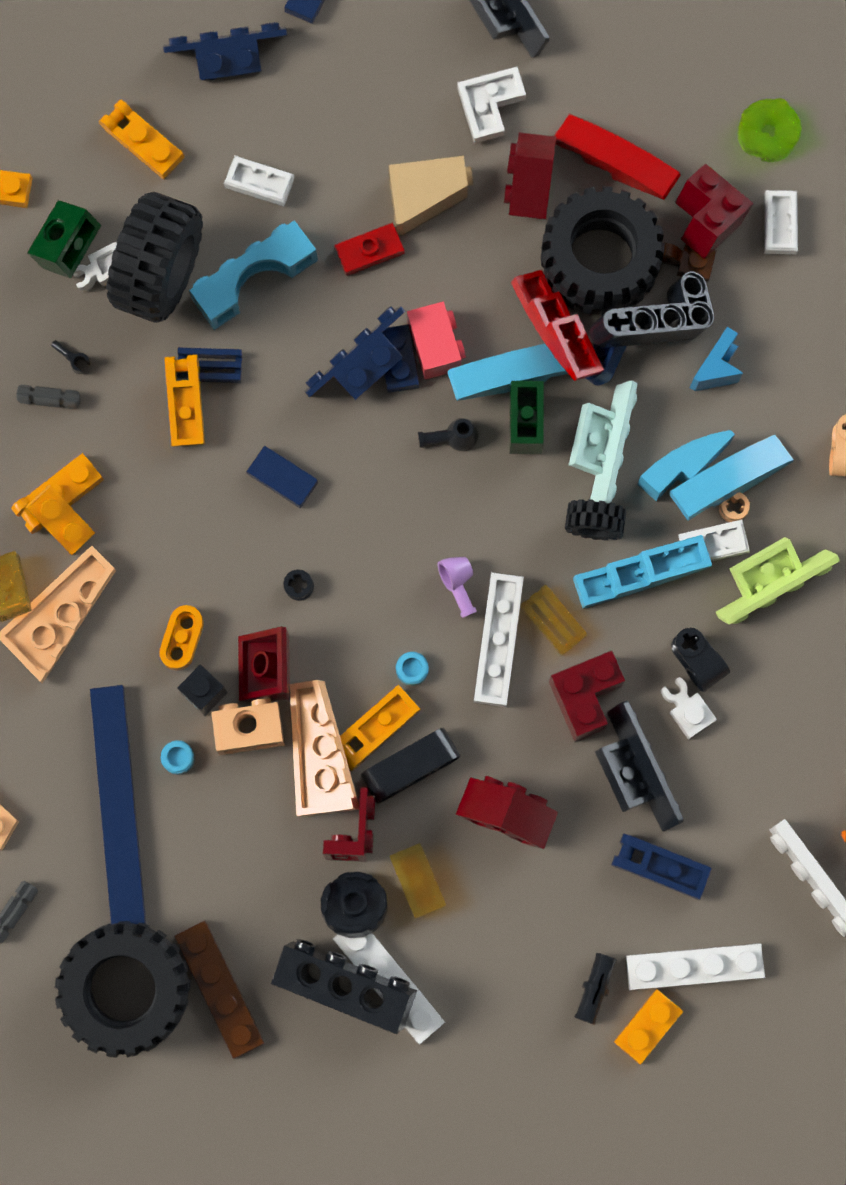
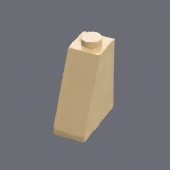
[389,156,473,236]

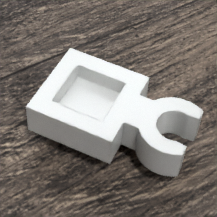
[73,242,117,292]
[661,677,717,740]

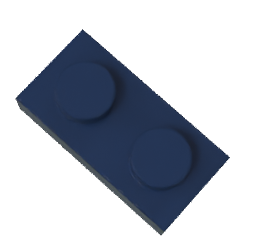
[382,324,419,393]

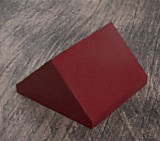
[238,626,290,701]

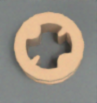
[719,492,750,522]

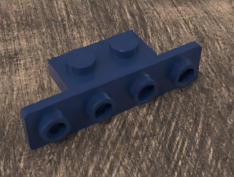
[163,22,287,80]
[304,306,406,400]

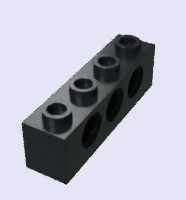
[271,939,417,1035]

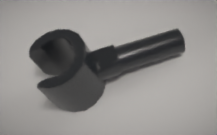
[51,340,90,374]

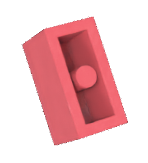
[407,301,466,380]

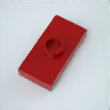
[334,222,405,276]

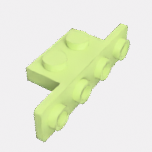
[716,537,840,624]

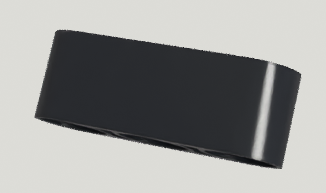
[361,727,461,804]

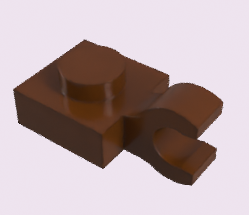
[662,243,717,284]

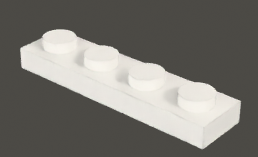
[474,572,524,707]
[769,819,846,937]
[333,933,445,1044]
[625,944,765,990]

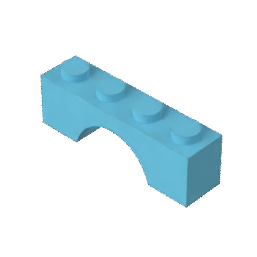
[189,220,318,330]

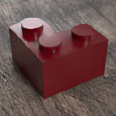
[504,132,556,220]
[675,163,754,259]
[549,650,625,742]
[456,776,558,850]

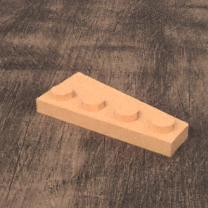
[0,546,116,684]
[290,680,359,817]

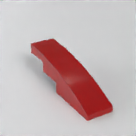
[554,113,681,200]
[511,269,604,381]

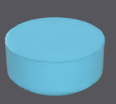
[396,652,429,686]
[161,740,195,775]

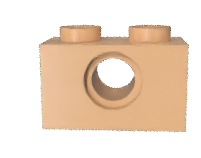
[211,698,285,755]

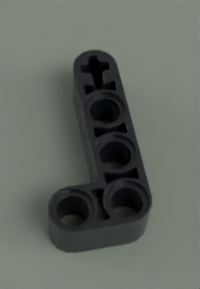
[590,271,714,348]

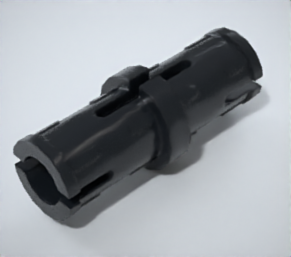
[574,953,617,1025]

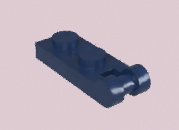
[611,834,712,900]

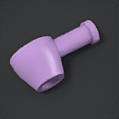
[438,557,477,618]

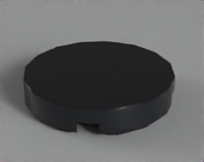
[320,871,388,938]

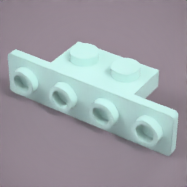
[569,380,637,504]

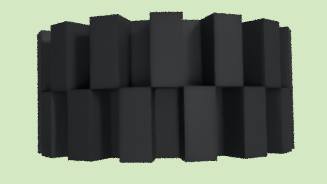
[565,499,626,541]

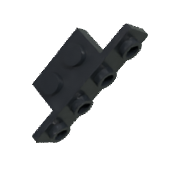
[469,0,550,57]
[595,700,684,832]

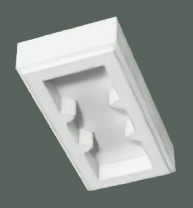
[224,156,294,206]
[764,190,798,255]
[678,520,750,561]

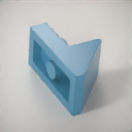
[690,327,743,391]

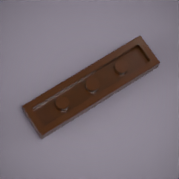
[175,920,265,1059]

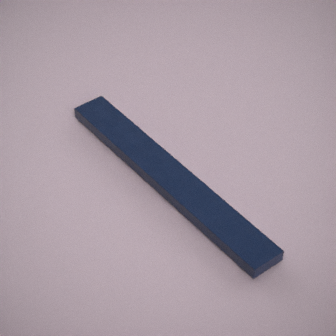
[90,685,146,924]

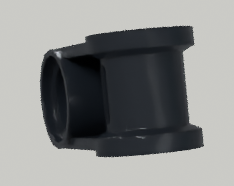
[671,628,730,692]

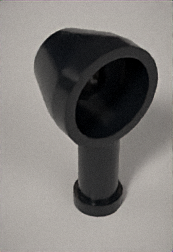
[418,418,478,451]

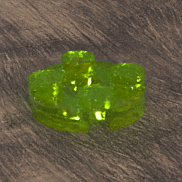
[737,98,801,162]

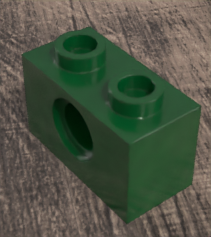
[27,200,102,279]
[509,381,544,454]

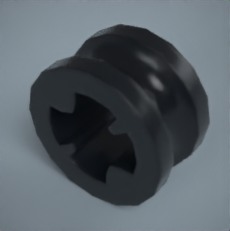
[283,569,314,601]

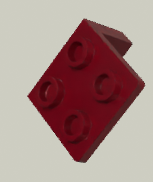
[323,787,375,862]

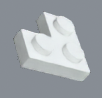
[457,67,526,144]

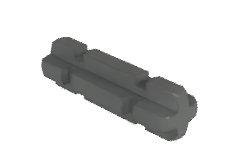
[16,384,80,409]
[0,881,38,944]

